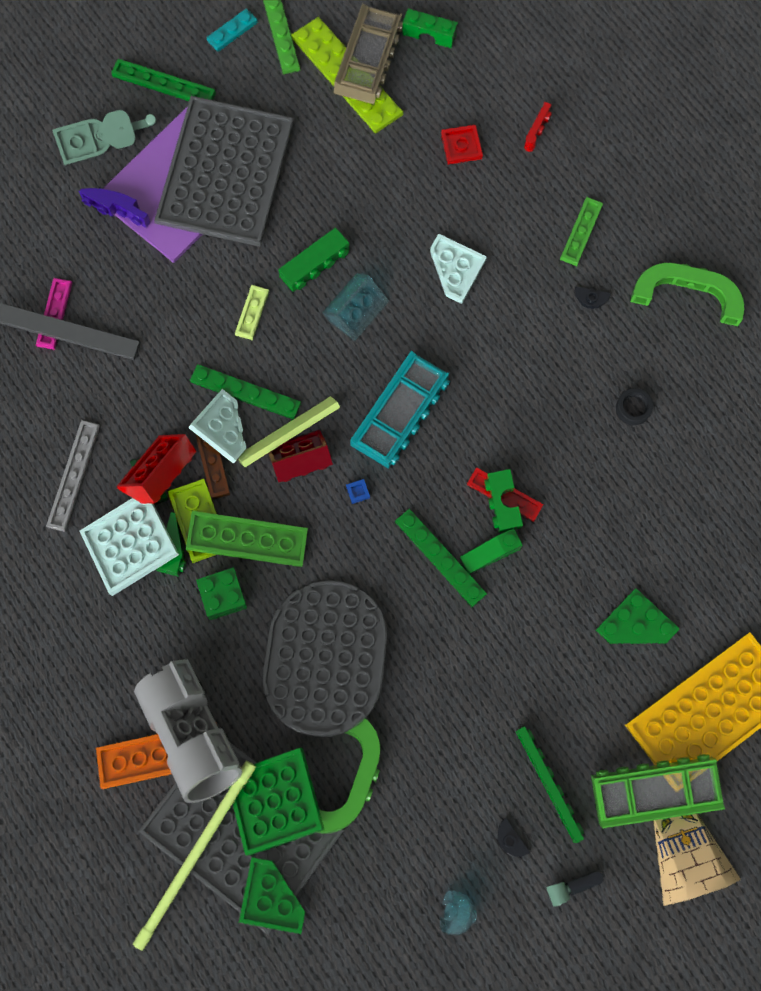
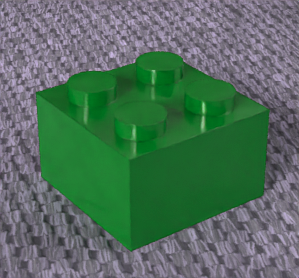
[196,567,247,621]

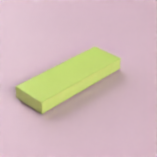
[235,285,269,340]

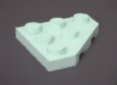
[430,234,487,304]
[189,389,246,464]

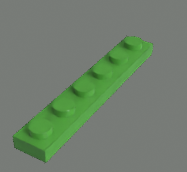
[263,0,300,74]

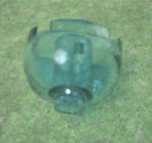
[440,890,477,935]

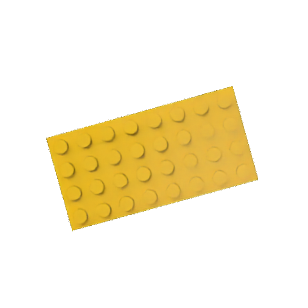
[625,632,761,792]

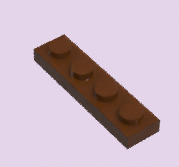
[195,433,230,500]

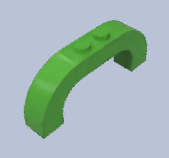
[630,263,744,326]
[316,718,380,833]

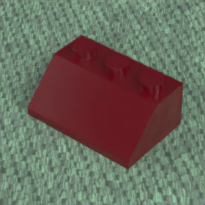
[268,430,333,483]

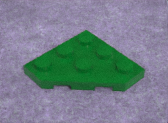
[596,588,680,644]
[239,857,305,934]

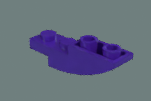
[79,188,151,228]

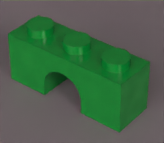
[402,9,458,48]
[484,469,523,533]

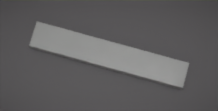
[46,420,100,532]

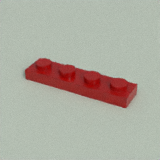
[467,467,544,522]

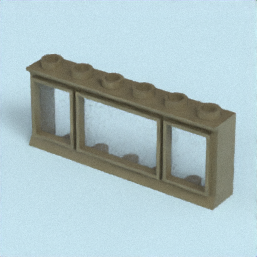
[334,3,403,104]

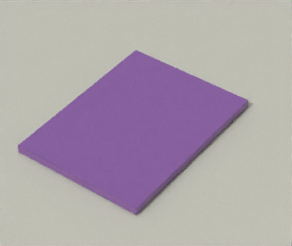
[103,106,203,263]

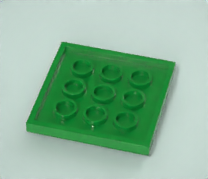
[229,748,325,856]

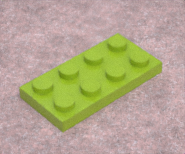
[168,479,217,563]

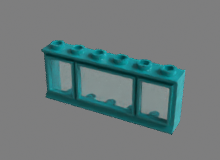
[350,351,450,469]

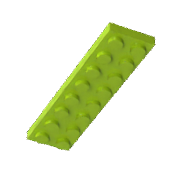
[291,17,403,134]

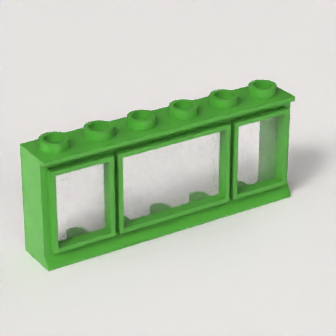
[591,754,725,828]

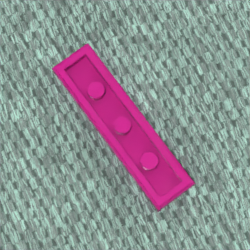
[36,278,72,350]

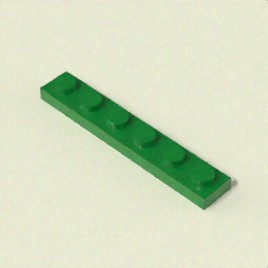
[111,59,216,101]
[190,364,301,420]
[395,509,487,607]
[516,726,584,843]

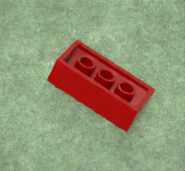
[116,434,197,504]

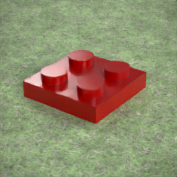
[441,125,483,164]

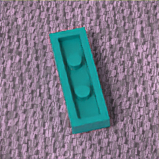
[207,9,258,52]

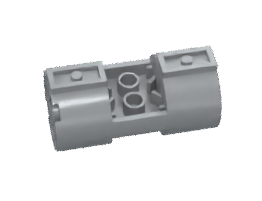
[134,659,242,803]

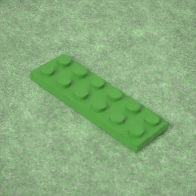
[186,511,308,567]

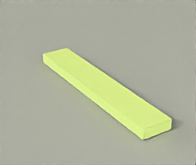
[238,396,340,467]

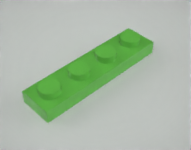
[560,197,603,266]

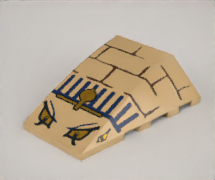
[653,814,741,906]

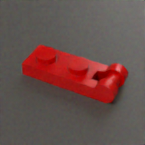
[524,102,552,152]

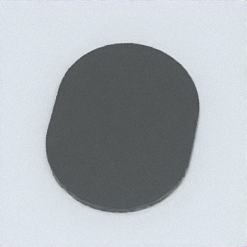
[263,581,387,737]

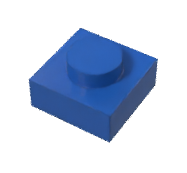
[346,479,370,504]

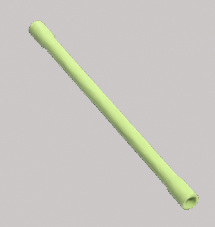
[133,761,256,950]

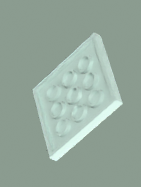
[80,498,179,596]

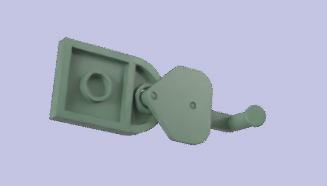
[53,110,157,165]

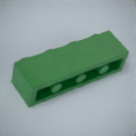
[278,227,349,292]

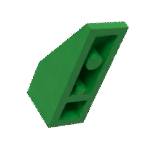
[156,512,186,577]
[460,528,522,574]

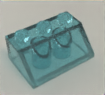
[322,273,389,341]

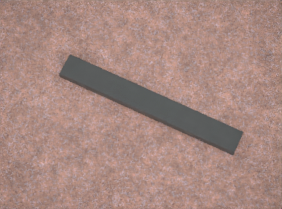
[0,303,140,360]

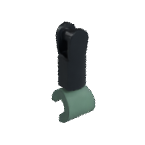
[546,872,604,906]

